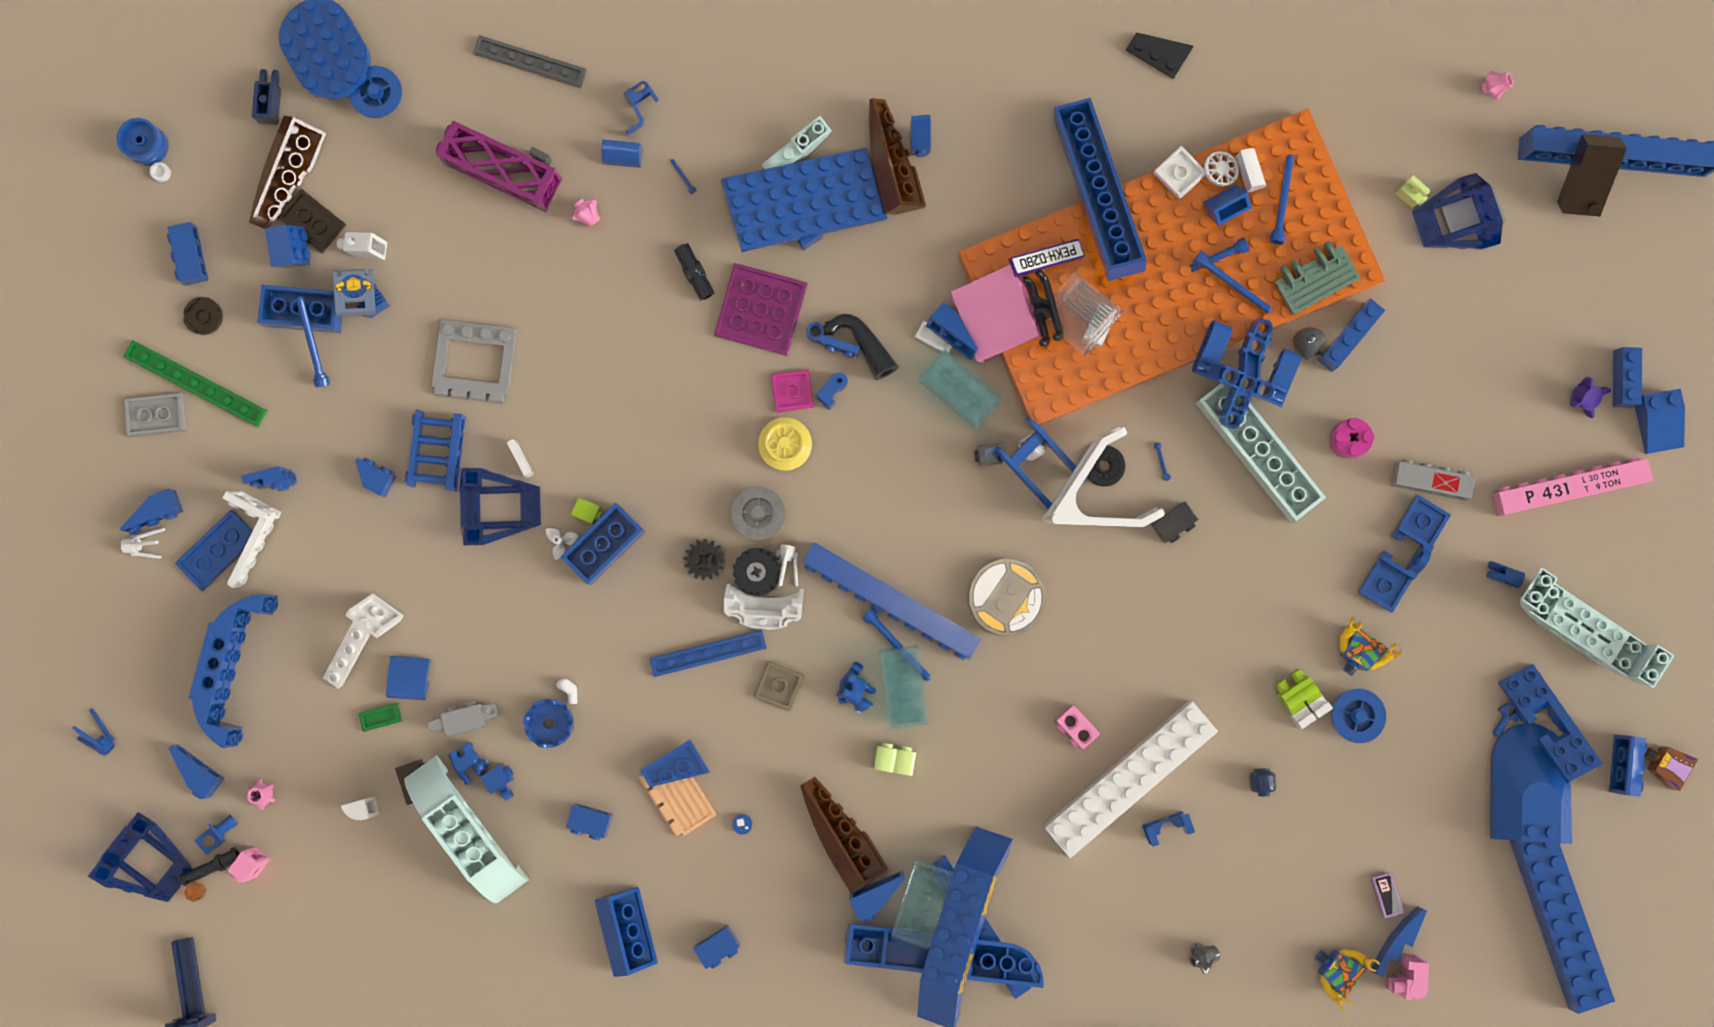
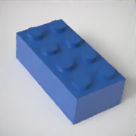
[257,285,342,333]
[561,503,646,585]

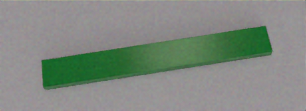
[123,340,268,427]

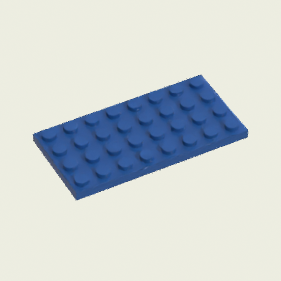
[721,148,887,252]

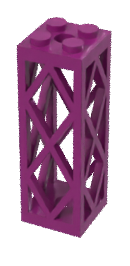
[436,121,562,212]

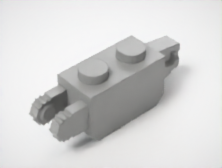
[428,701,499,736]

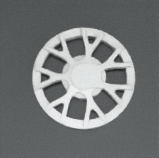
[1204,151,1239,187]

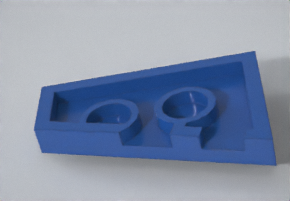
[640,739,710,787]

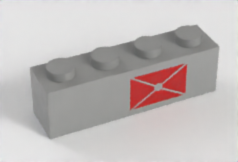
[1390,459,1476,501]

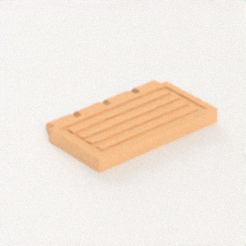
[638,775,717,837]

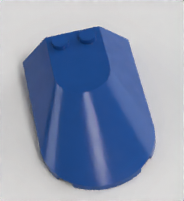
[1490,724,1572,844]

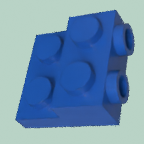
[241,466,297,491]

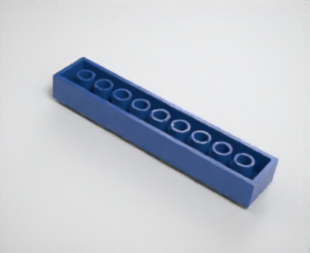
[1054,97,1147,281]
[1518,125,1714,177]
[1509,840,1615,1014]

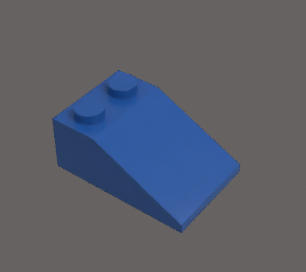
[1635,389,1685,454]
[849,870,905,922]

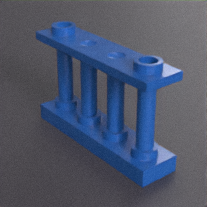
[405,409,466,492]

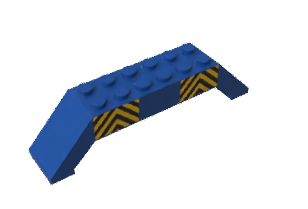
[917,827,1013,1027]

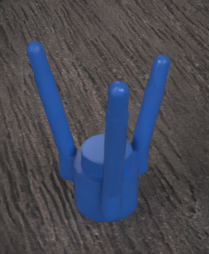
[72,708,115,756]

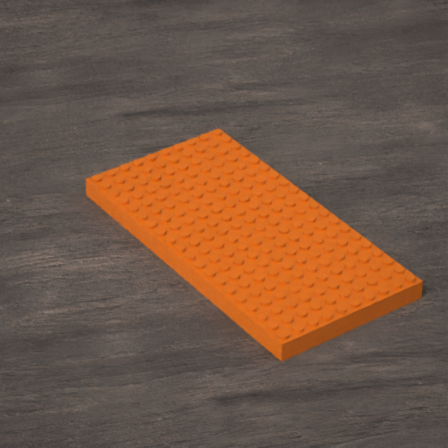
[958,108,1385,429]

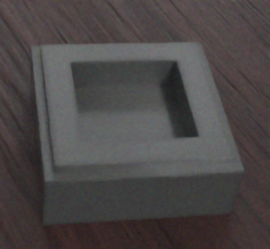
[529,147,552,165]

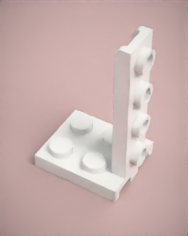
[223,491,281,588]
[323,594,404,689]

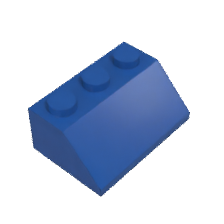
[1609,734,1647,797]

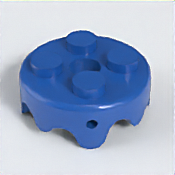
[523,699,574,748]

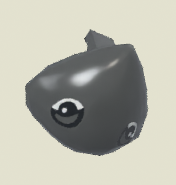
[1294,327,1325,360]

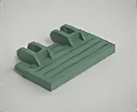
[1274,241,1361,316]

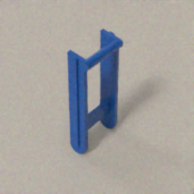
[995,416,1087,510]

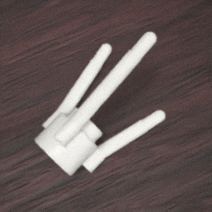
[121,528,165,559]
[776,544,798,587]

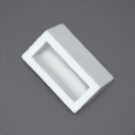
[1235,148,1266,193]
[341,796,379,820]

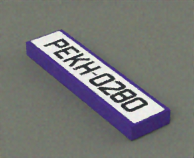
[1008,239,1085,277]

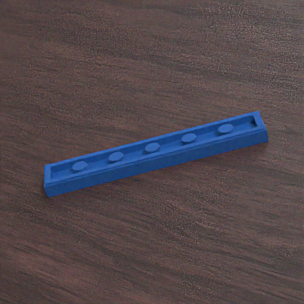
[650,630,767,677]

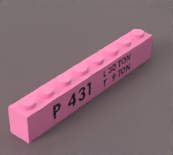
[1492,457,1654,516]

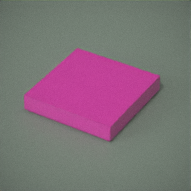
[771,369,814,413]

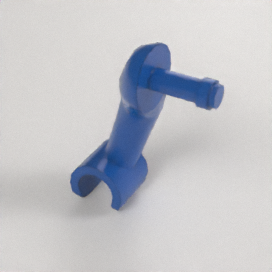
[838,662,863,704]

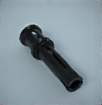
[180,847,240,886]

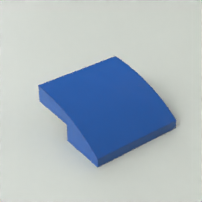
[386,656,431,700]

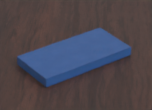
[175,510,253,591]

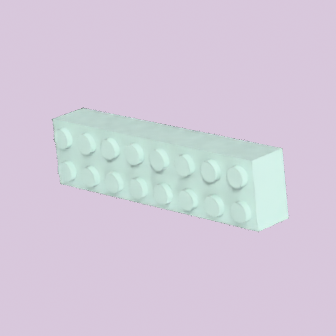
[1195,377,1326,523]

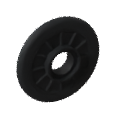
[1087,445,1125,487]

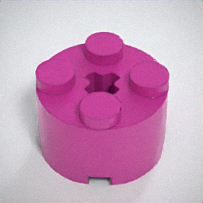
[1329,418,1375,458]

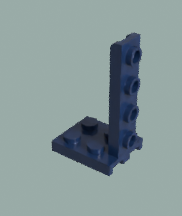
[165,937,216,1027]

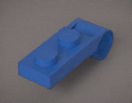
[807,322,860,358]

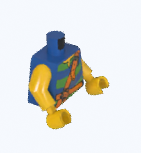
[1340,617,1403,676]
[1315,949,1380,1012]

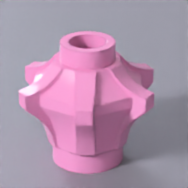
[1482,71,1513,100]
[571,198,600,227]
[246,779,276,810]

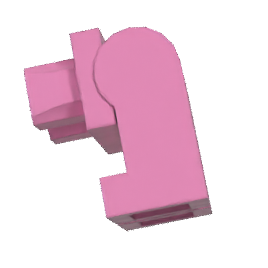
[1386,954,1429,1000]

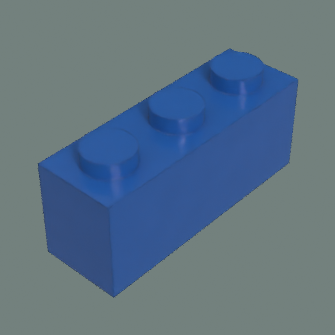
[167,222,209,286]
[1613,347,1642,408]

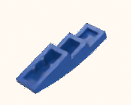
[1371,906,1427,977]

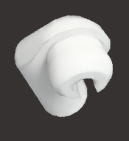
[556,678,578,704]

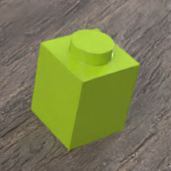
[571,497,603,524]

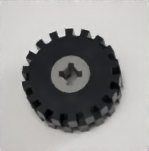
[732,548,782,596]

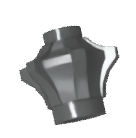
[1189,943,1220,974]

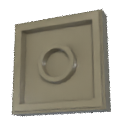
[754,661,804,711]

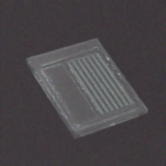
[1045,271,1124,356]

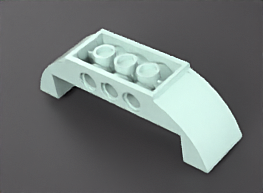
[1520,567,1675,688]
[404,755,529,903]

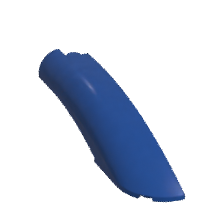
[843,924,1044,988]

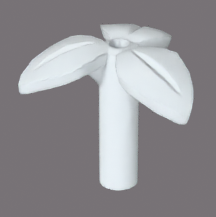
[545,528,578,560]

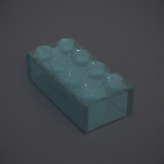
[919,349,1003,431]
[879,645,929,730]
[891,860,953,952]

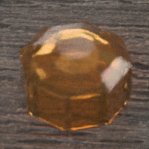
[184,881,206,902]

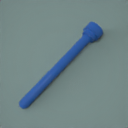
[1269,154,1294,245]
[1189,237,1250,272]
[1192,250,1272,313]
[296,296,330,387]
[861,608,931,681]

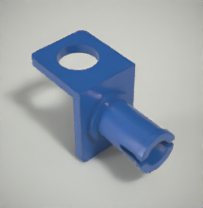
[195,814,238,855]

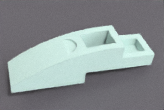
[761,116,832,169]

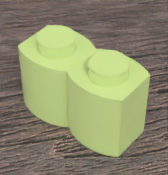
[873,743,916,776]

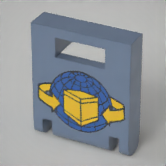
[333,269,376,316]

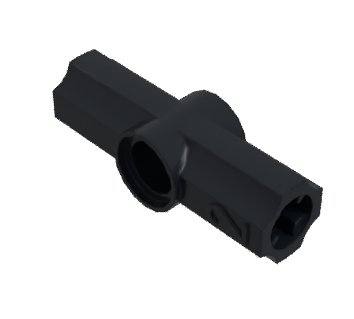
[674,243,715,301]

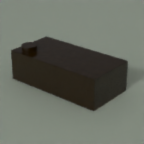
[1557,134,1627,217]

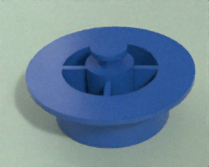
[349,66,402,118]
[1332,689,1386,743]

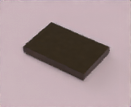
[277,189,346,254]

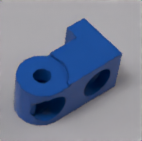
[816,372,848,410]

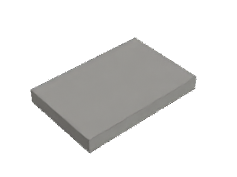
[1438,187,1506,240]
[124,393,186,437]

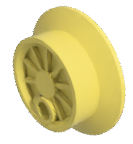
[758,417,812,471]

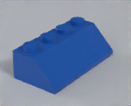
[594,887,658,977]

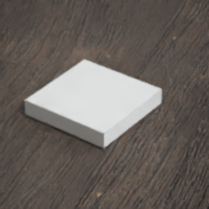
[1153,146,1206,200]

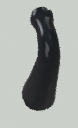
[823,314,899,380]

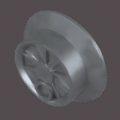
[731,486,785,540]

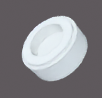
[150,162,171,182]

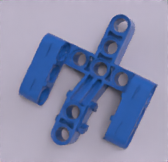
[1192,318,1301,429]

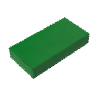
[358,703,402,732]

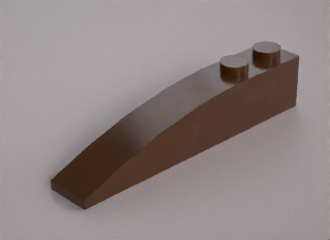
[249,115,327,229]

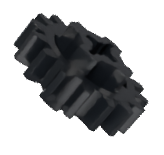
[683,539,726,581]

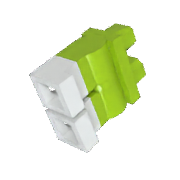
[1275,669,1333,729]

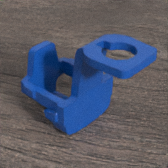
[624,81,659,136]

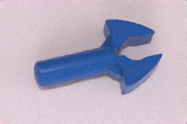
[1493,703,1520,737]

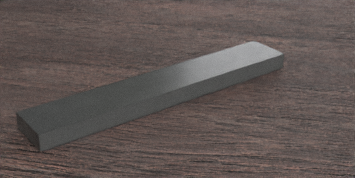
[473,35,587,88]

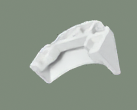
[724,584,804,630]

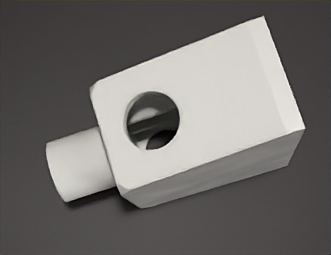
[337,232,387,260]

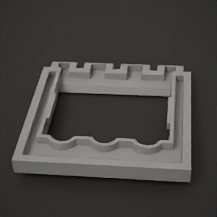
[431,320,517,403]

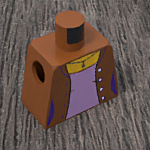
[1644,746,1698,791]

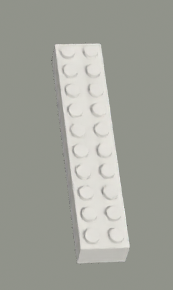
[1043,701,1218,858]

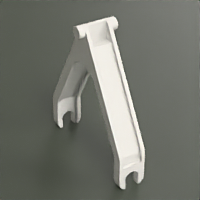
[1043,427,1165,527]

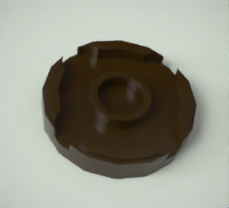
[183,297,223,335]

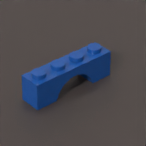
[1317,298,1385,372]

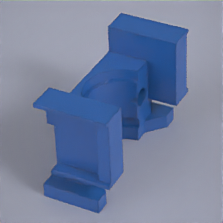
[1142,811,1195,847]

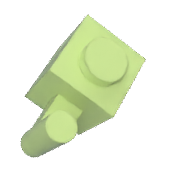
[1395,175,1430,208]

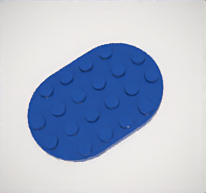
[279,0,371,100]

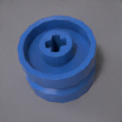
[116,118,168,166]

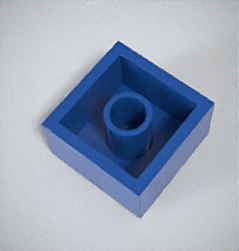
[265,225,311,268]

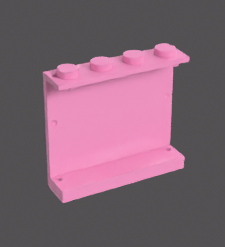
[951,265,1042,363]

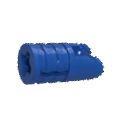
[1486,561,1525,588]

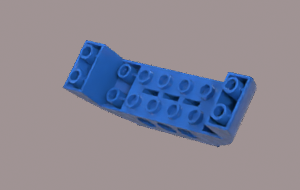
[188,594,278,748]

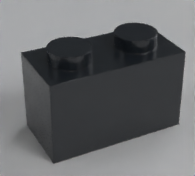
[1151,501,1199,544]

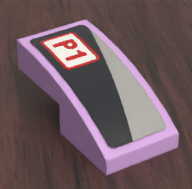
[1371,873,1404,919]

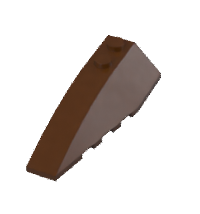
[869,98,926,214]
[800,777,888,893]

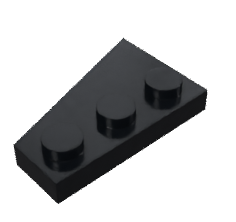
[1126,32,1194,79]

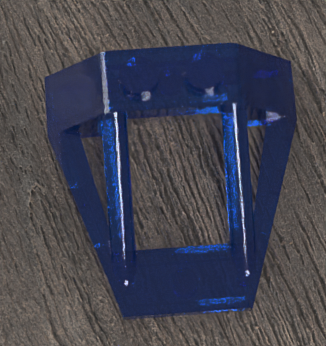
[1412,173,1503,250]
[459,468,541,546]
[88,812,193,902]

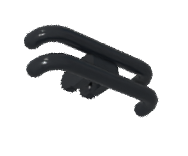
[1022,270,1064,347]

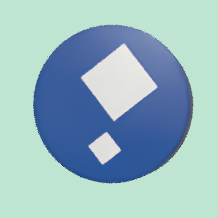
[733,814,752,835]

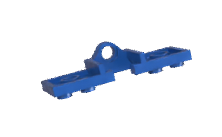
[1358,495,1451,613]
[1498,664,1603,784]

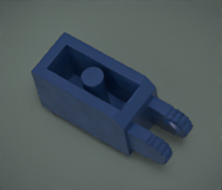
[252,69,281,125]

